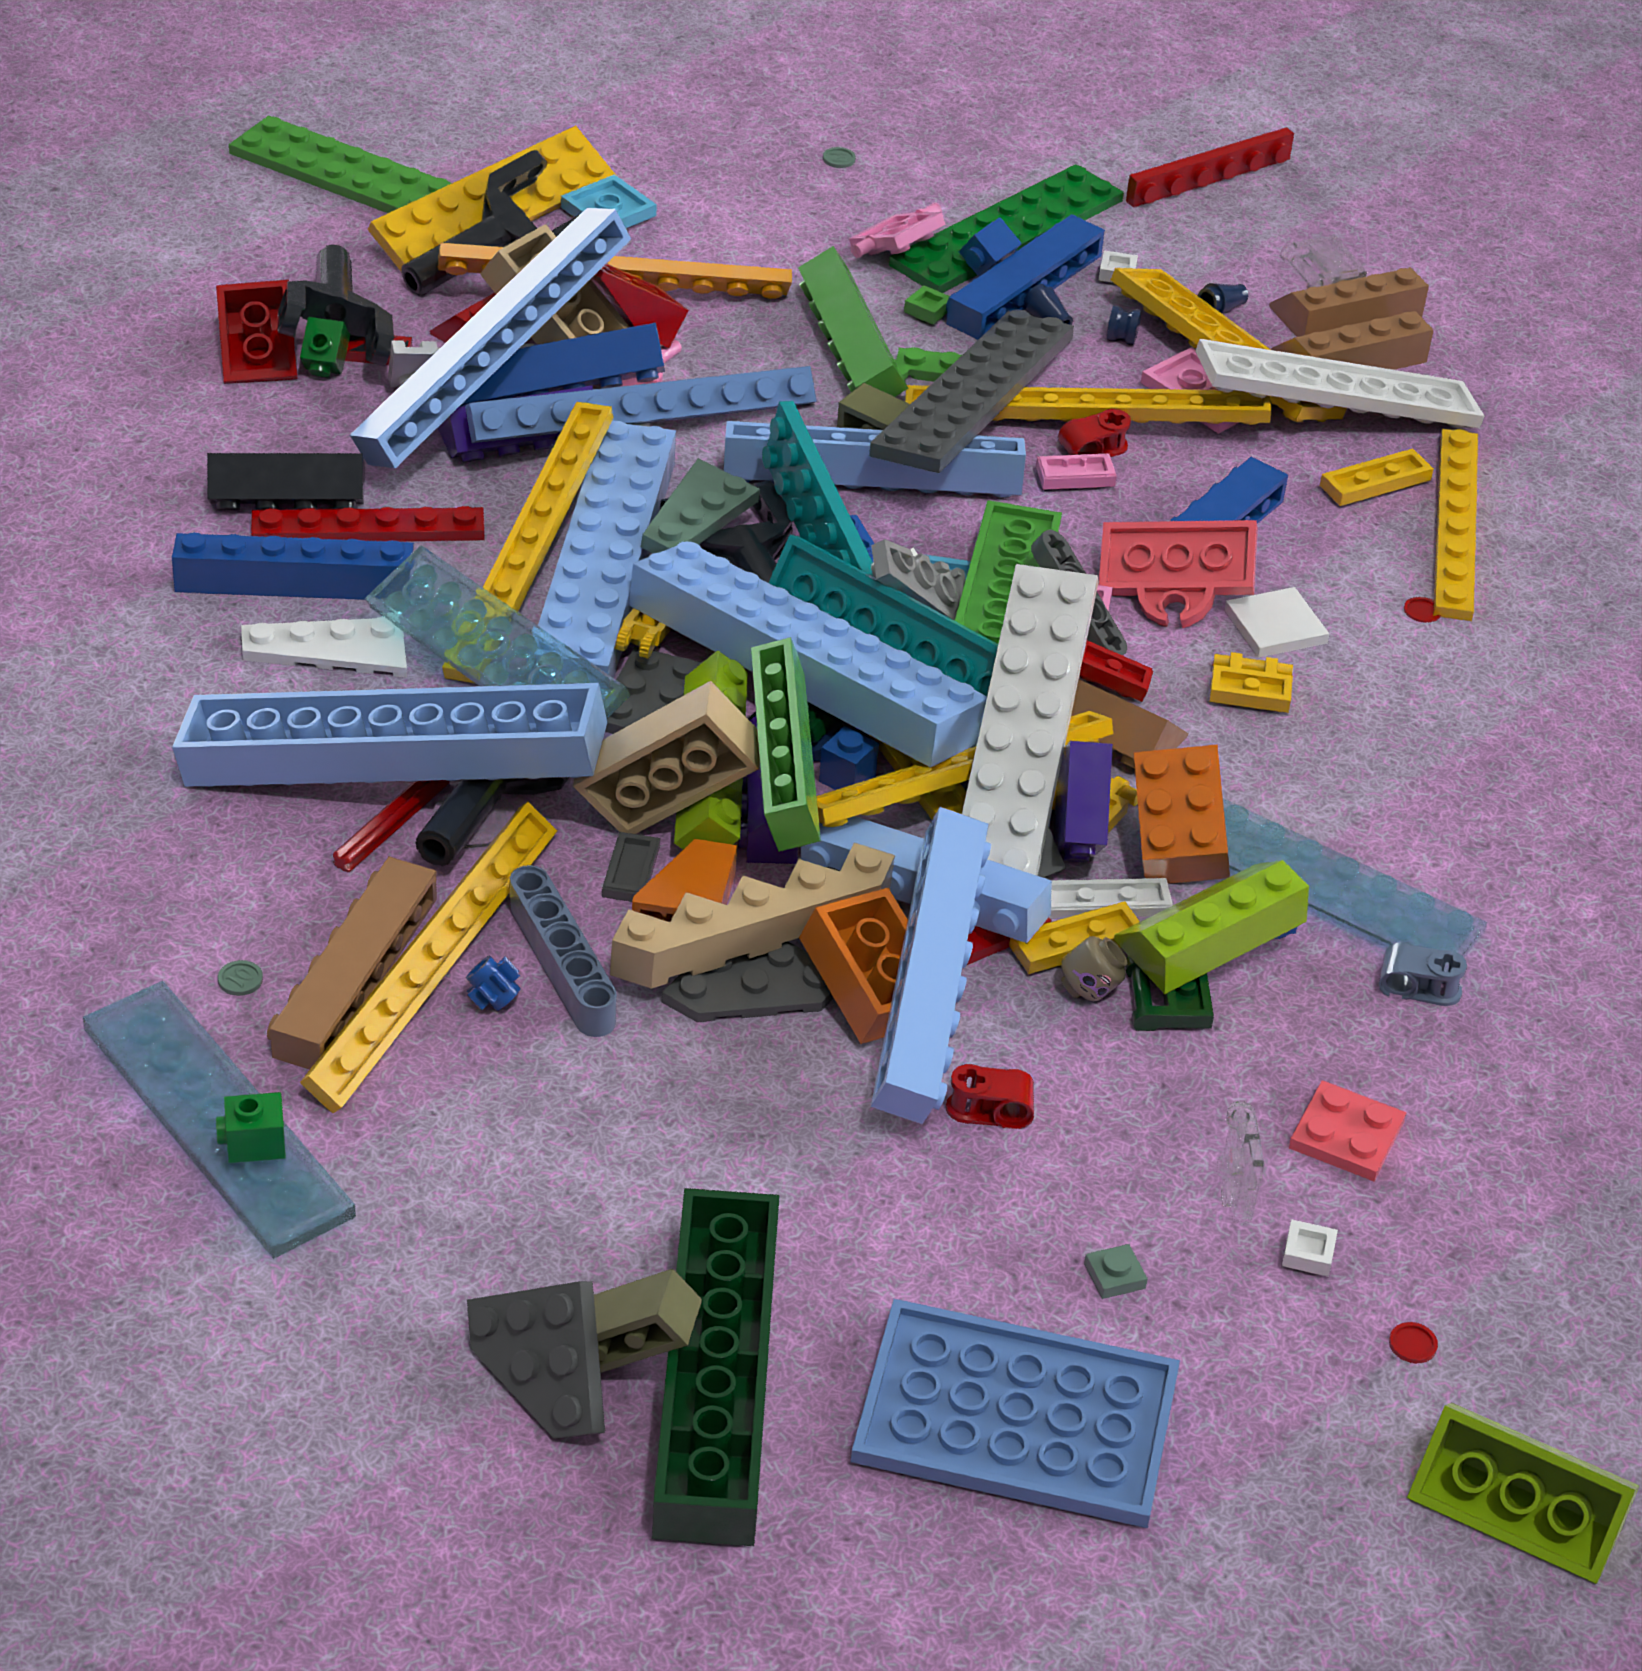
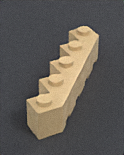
[610,843,895,989]

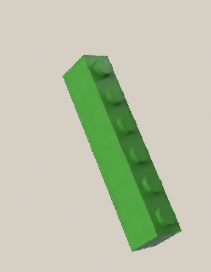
[798,246,909,397]
[751,637,821,852]

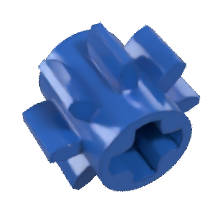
[466,956,521,1011]

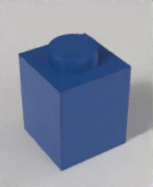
[959,217,1022,276]
[819,726,879,790]

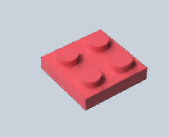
[1289,1080,1407,1182]

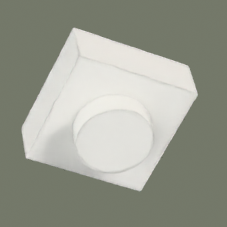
[1099,250,1138,282]
[1282,1219,1338,1277]

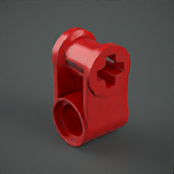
[1058,409,1131,457]
[945,1064,1034,1129]

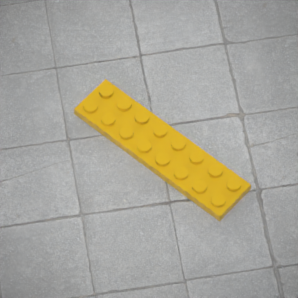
[367,125,617,271]
[1110,268,1347,422]

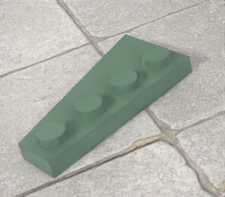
[640,458,760,554]

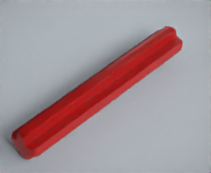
[333,780,450,872]

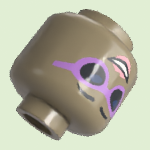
[1061,936,1127,1002]

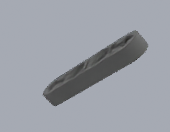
[1031,530,1127,655]

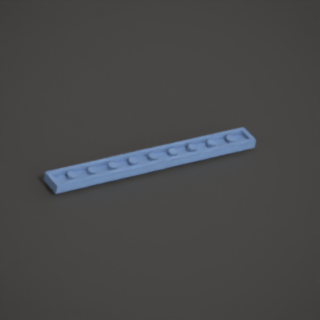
[465,366,817,443]

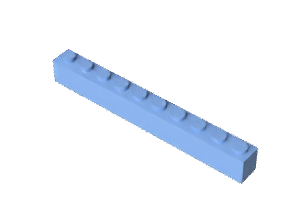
[350,208,631,468]

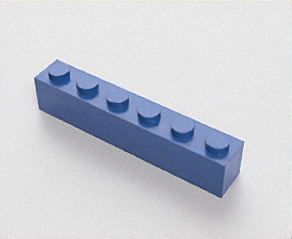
[946,214,1105,340]
[459,323,665,407]
[172,533,415,602]

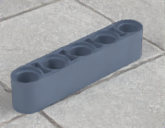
[510,865,617,1037]

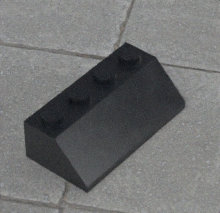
[207,453,365,510]

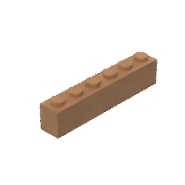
[267,856,437,1070]

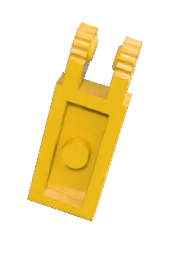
[615,608,672,659]

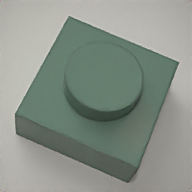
[1084,1244,1148,1299]

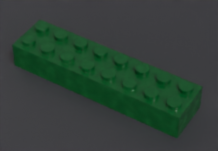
[652,1188,780,1546]

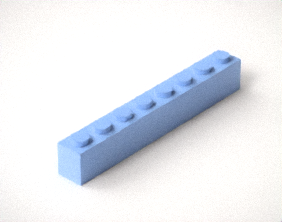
[724,421,1026,498]
[871,807,991,1124]

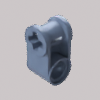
[1379,943,1467,1006]

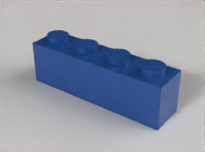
[1170,457,1289,524]

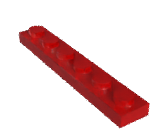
[1126,127,1295,208]
[251,506,485,542]

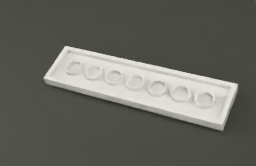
[1195,339,1484,429]
[962,564,1099,876]

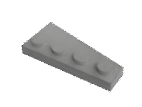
[871,539,966,621]

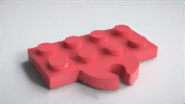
[1099,520,1258,628]

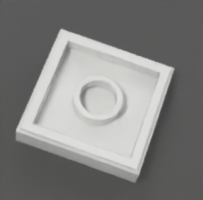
[1224,587,1330,658]

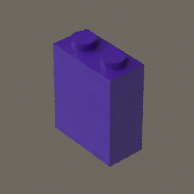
[1054,741,1113,862]

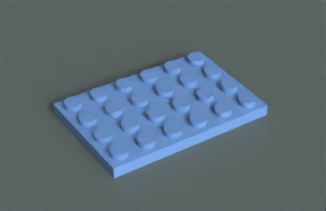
[851,1299,1180,1528]

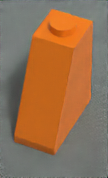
[632,839,737,922]

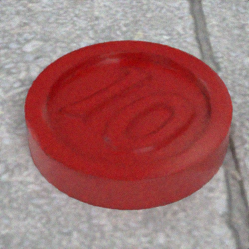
[1404,597,1441,623]
[1389,1322,1438,1364]

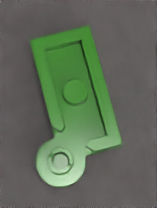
[894,347,962,382]

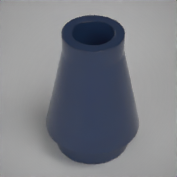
[1197,283,1249,314]
[1024,284,1073,325]

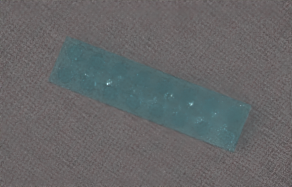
[365,545,631,719]
[1223,798,1488,972]
[83,980,356,1259]

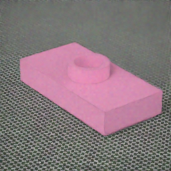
[1036,454,1117,490]

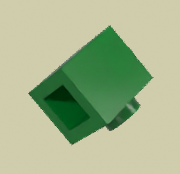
[300,317,350,378]
[216,1092,286,1163]

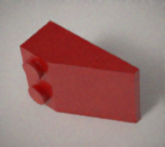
[591,263,689,348]
[216,279,298,384]

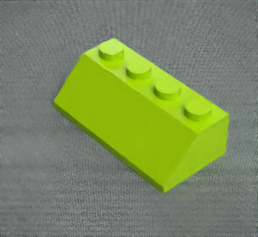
[1114,860,1309,994]
[1407,1403,1640,1584]

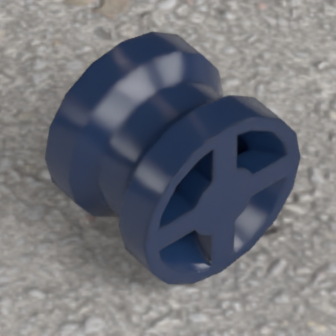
[1106,305,1141,345]

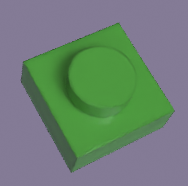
[904,285,950,324]

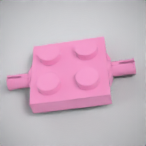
[849,202,946,258]

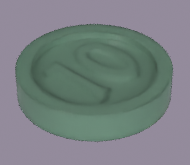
[823,147,856,168]
[218,960,263,996]

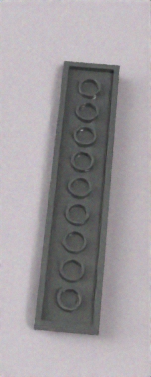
[869,310,1074,473]

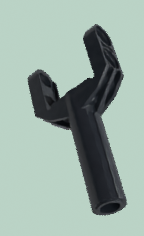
[401,150,579,296]
[277,244,394,367]
[660,481,793,583]
[415,777,570,866]

